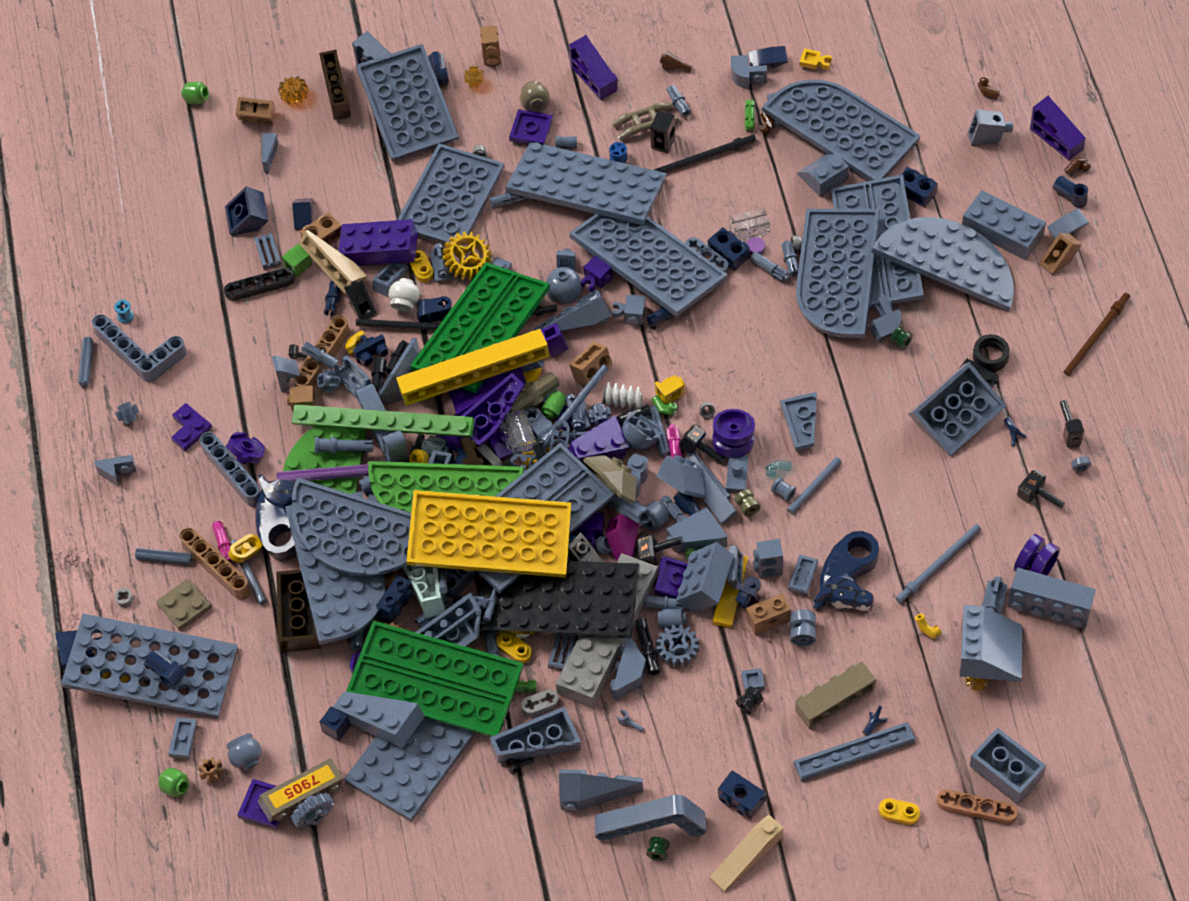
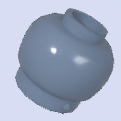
[226,733,262,771]

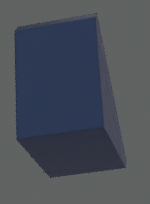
[292,198,314,230]

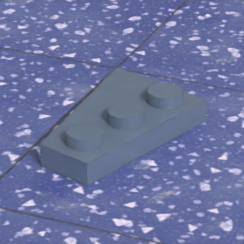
[780,392,817,451]

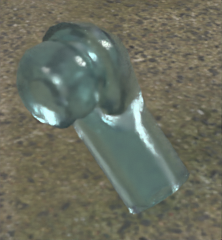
[765,460,792,477]

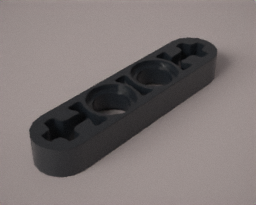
[224,268,295,301]

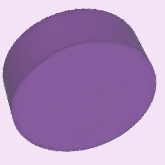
[747,237,765,255]

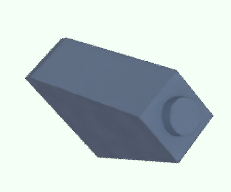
[666,507,727,553]

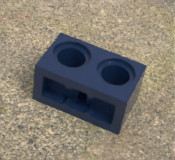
[895,166,938,208]
[707,227,750,271]

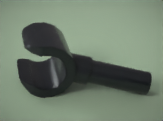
[288,344,308,359]
[505,757,534,774]

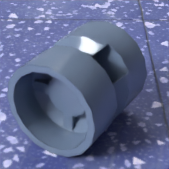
[790,610,816,646]

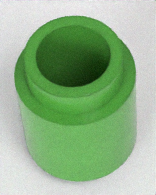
[541,390,566,420]

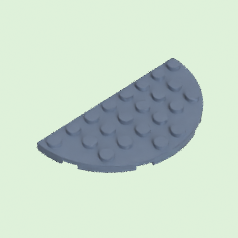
[871,217,1014,311]
[292,478,411,576]

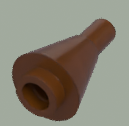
[660,51,693,72]

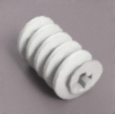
[602,382,643,410]

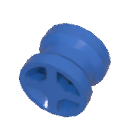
[609,142,628,163]

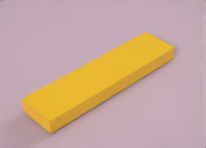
[713,556,748,628]

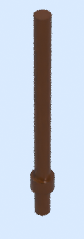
[1063,292,1130,376]

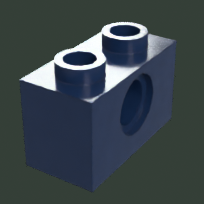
[718,770,766,819]

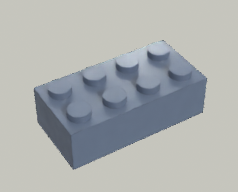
[962,190,1046,260]
[1008,568,1096,628]

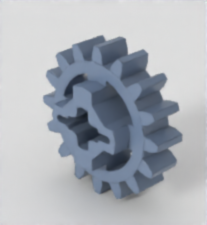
[656,624,699,667]
[291,793,334,828]

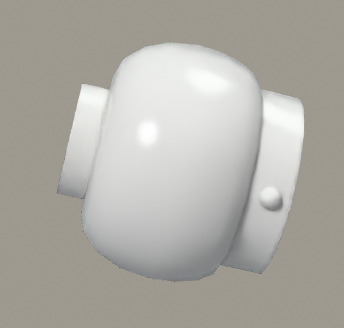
[388,278,420,312]

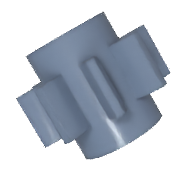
[317,369,340,392]
[115,401,140,424]
[588,403,611,426]

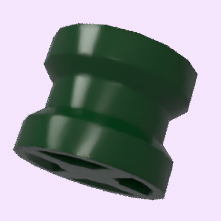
[890,326,913,350]
[646,837,670,861]

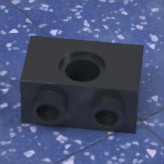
[650,111,676,153]

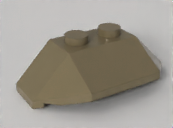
[583,455,637,505]

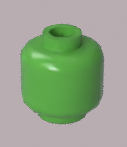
[181,81,209,105]
[158,768,189,797]

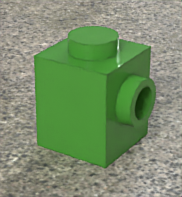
[282,244,313,277]

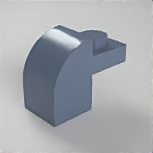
[731,55,767,88]
[869,295,901,341]

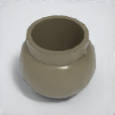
[520,81,550,112]

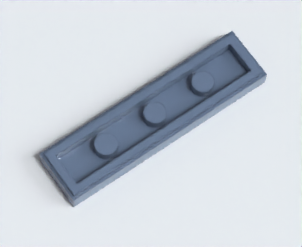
[690,454,738,525]

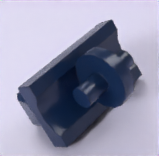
[353,334,388,367]
[735,576,761,609]

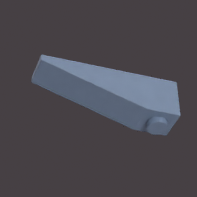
[534,289,611,331]
[559,769,643,812]

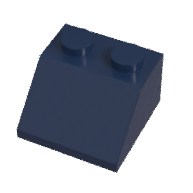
[225,186,269,236]

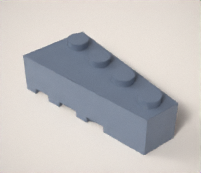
[352,31,392,65]
[333,692,425,748]
[490,706,581,763]

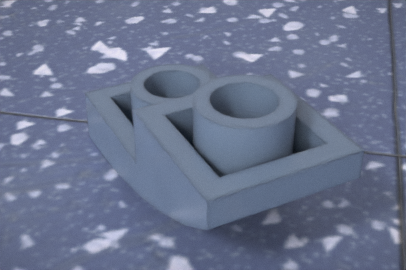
[1047,208,1089,239]

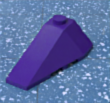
[461,373,525,447]

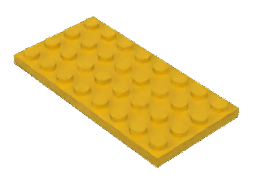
[406,490,571,578]

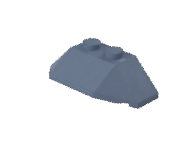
[378,338,421,406]
[416,593,481,647]

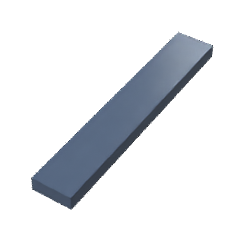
[793,722,915,781]

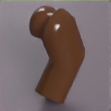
[978,77,1000,99]
[759,112,775,134]
[1064,158,1091,176]

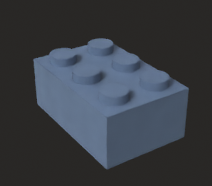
[676,542,734,613]
[970,728,1046,804]

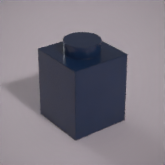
[319,706,350,742]

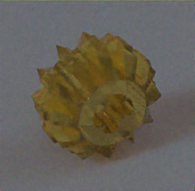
[278,75,308,105]

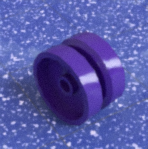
[712,409,755,458]
[1013,534,1060,576]

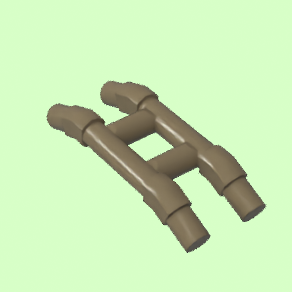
[612,102,679,142]

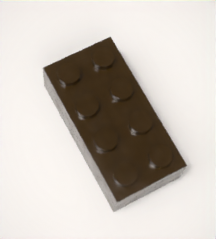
[276,570,321,652]

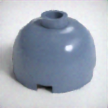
[546,267,582,305]
[621,413,661,450]

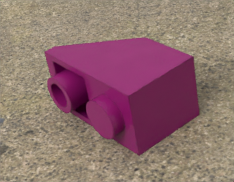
[606,514,639,562]

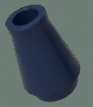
[673,491,700,516]

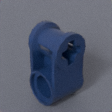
[417,296,452,323]

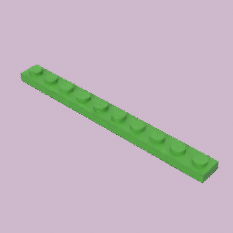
[291,405,475,438]

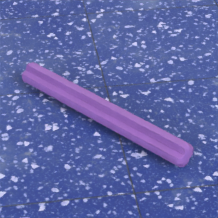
[276,464,369,481]

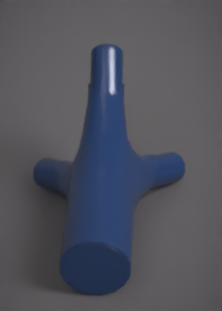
[1004,417,1026,446]
[862,705,887,736]

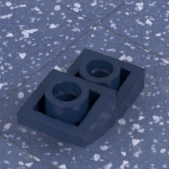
[748,46,788,68]

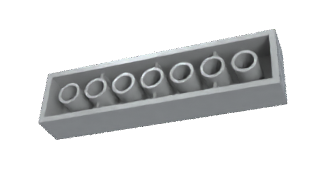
[556,553,658,708]

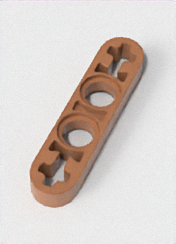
[937,789,1018,824]

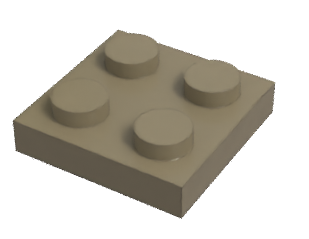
[156,579,211,631]

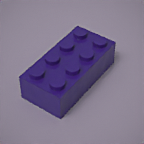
[339,219,418,266]

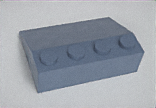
[908,362,1007,456]
[960,605,1022,682]

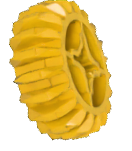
[442,231,492,281]

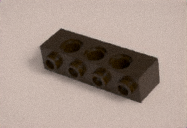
[319,49,351,120]

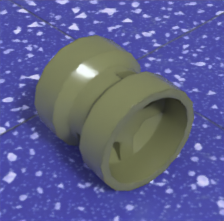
[735,489,761,516]

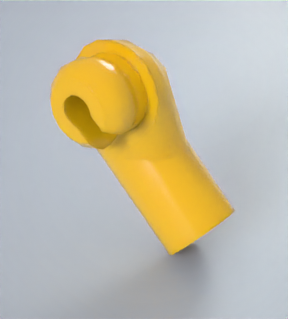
[345,330,365,355]
[915,614,941,639]

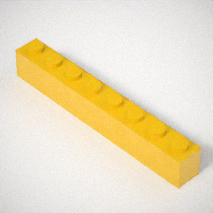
[396,329,550,406]

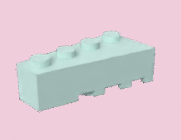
[402,565,445,618]

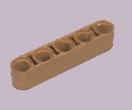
[293,315,350,389]
[179,527,250,600]

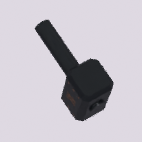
[1059,400,1085,447]
[679,425,724,464]
[1017,470,1065,509]
[637,534,684,565]

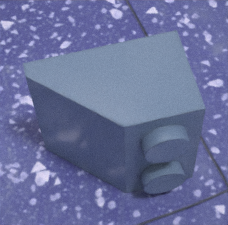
[797,154,849,197]
[656,455,706,498]

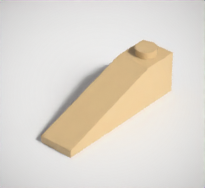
[299,230,367,294]
[710,814,783,892]

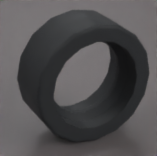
[973,334,1010,372]

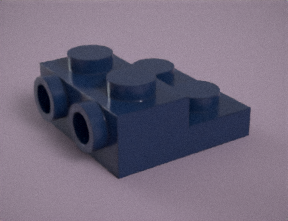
[376,575,414,625]

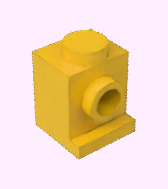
[654,375,685,405]

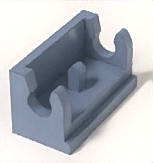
[334,355,371,399]

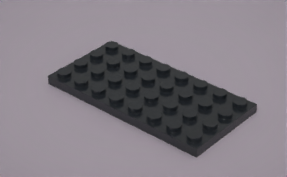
[478,561,640,639]

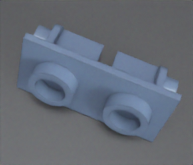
[430,243,453,282]
[565,394,591,432]
[982,576,1008,615]

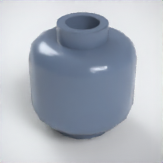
[643,502,669,530]

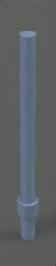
[533,364,609,454]
[895,524,981,603]

